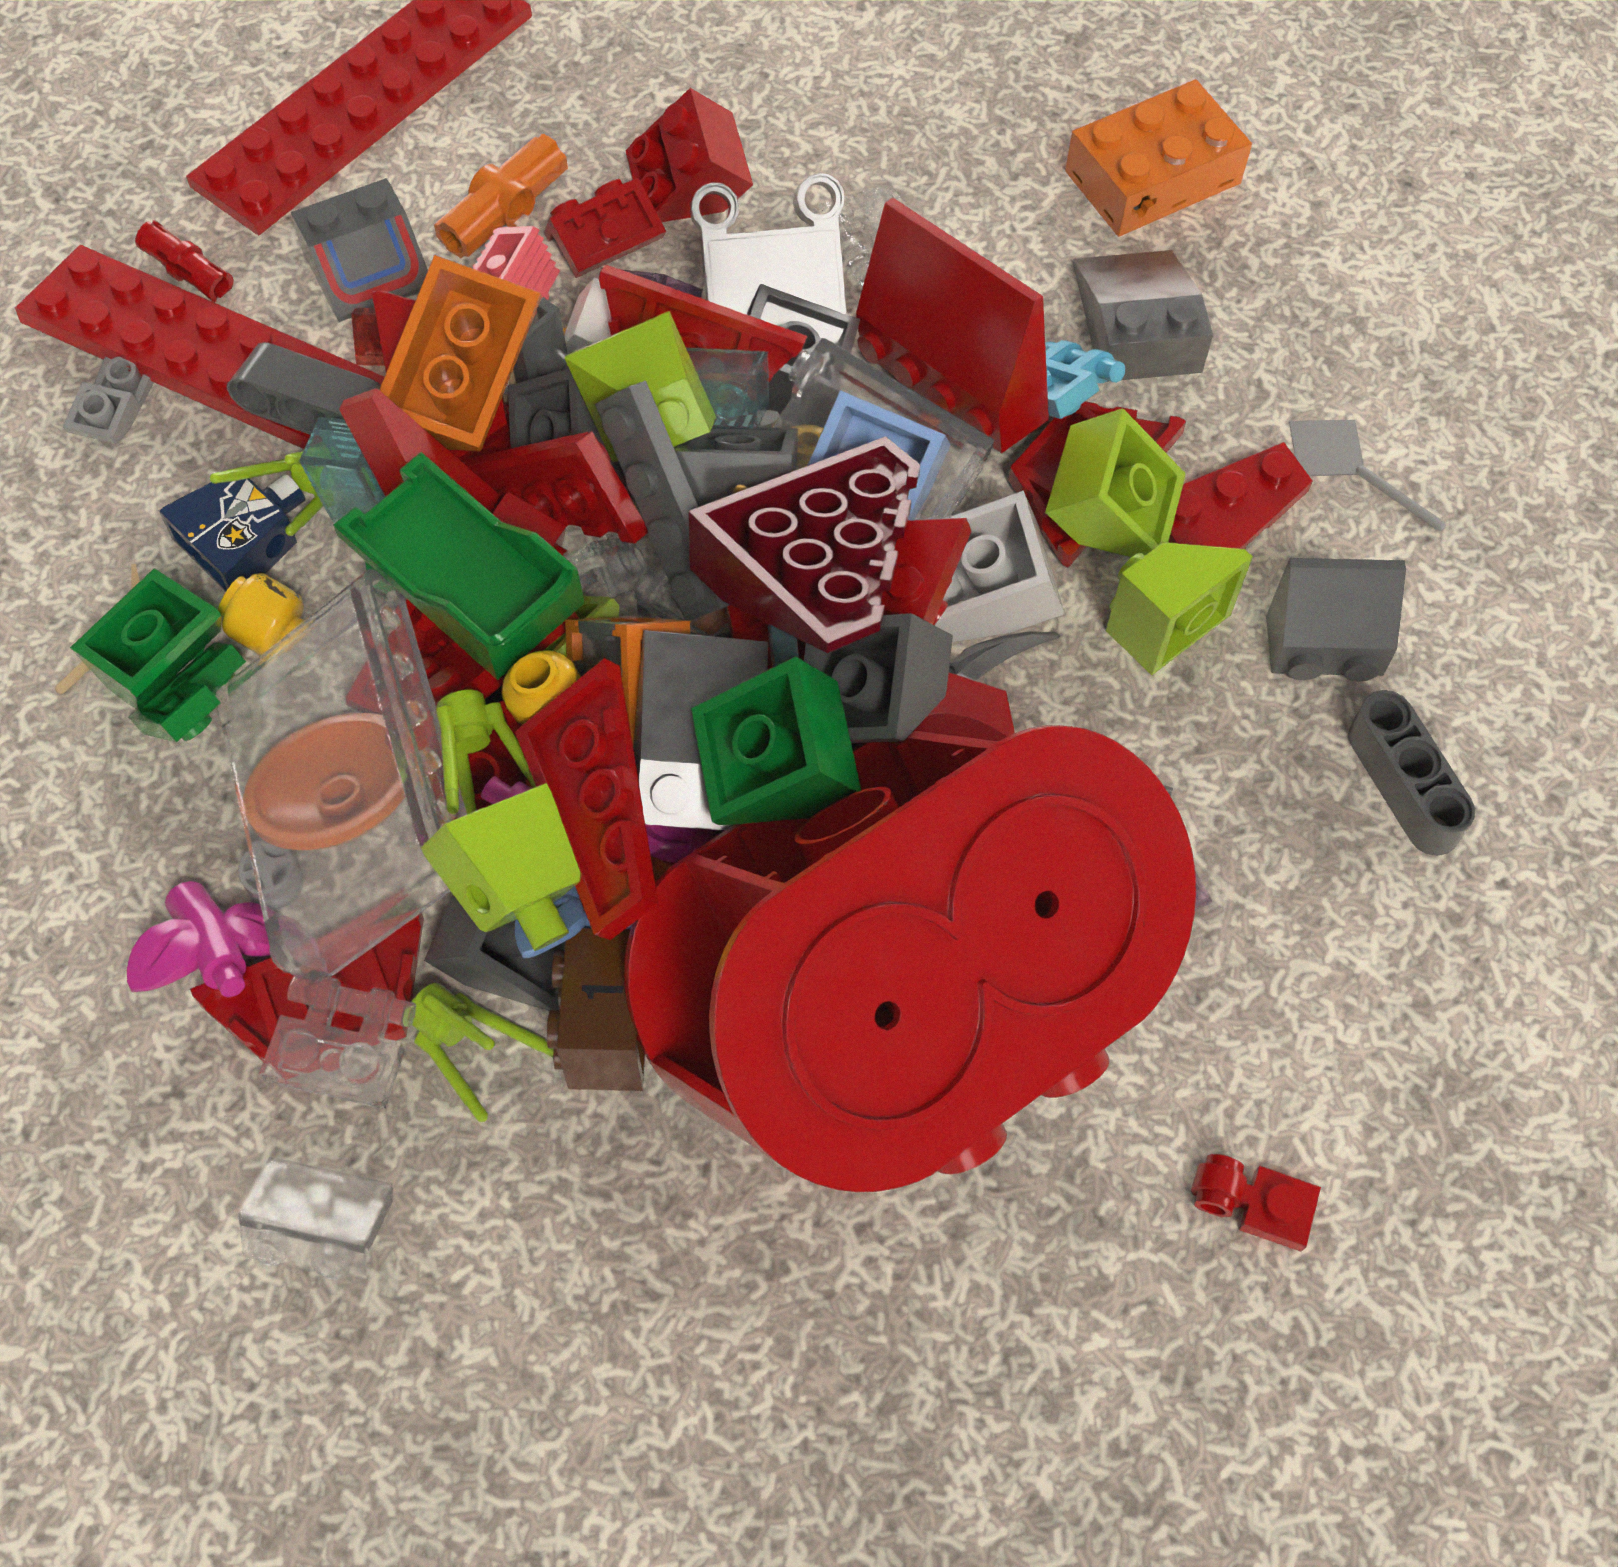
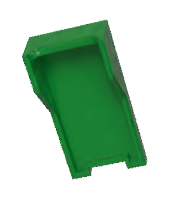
[333,452,585,680]

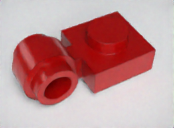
[1191,1154,1321,1252]

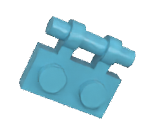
[1045,340,1125,419]

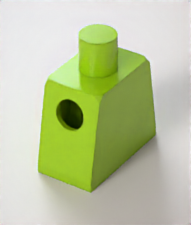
[421,783,581,951]

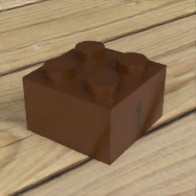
[547,928,645,1091]

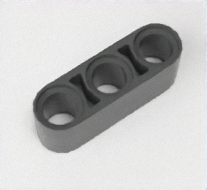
[227,342,381,451]
[1348,690,1475,856]

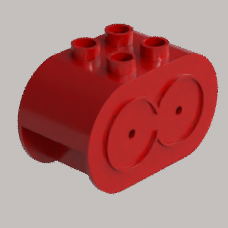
[624,713,1196,1192]

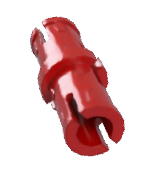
[135,220,234,302]

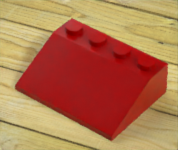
[856,198,1049,454]

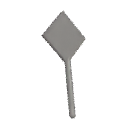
[1289,420,1446,531]

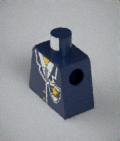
[159,474,305,592]

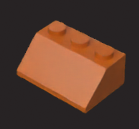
[380,255,542,451]

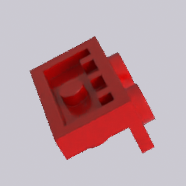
[544,177,667,278]

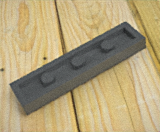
[595,381,730,621]

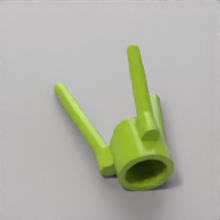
[210,444,348,536]
[436,690,536,815]
[406,983,554,1122]

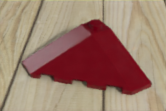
[689,436,920,653]

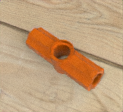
[434,134,568,258]

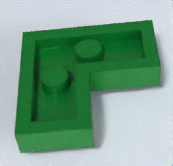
[128,643,246,742]

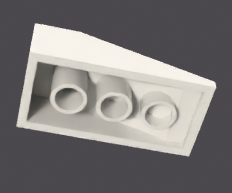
[935,491,1065,642]

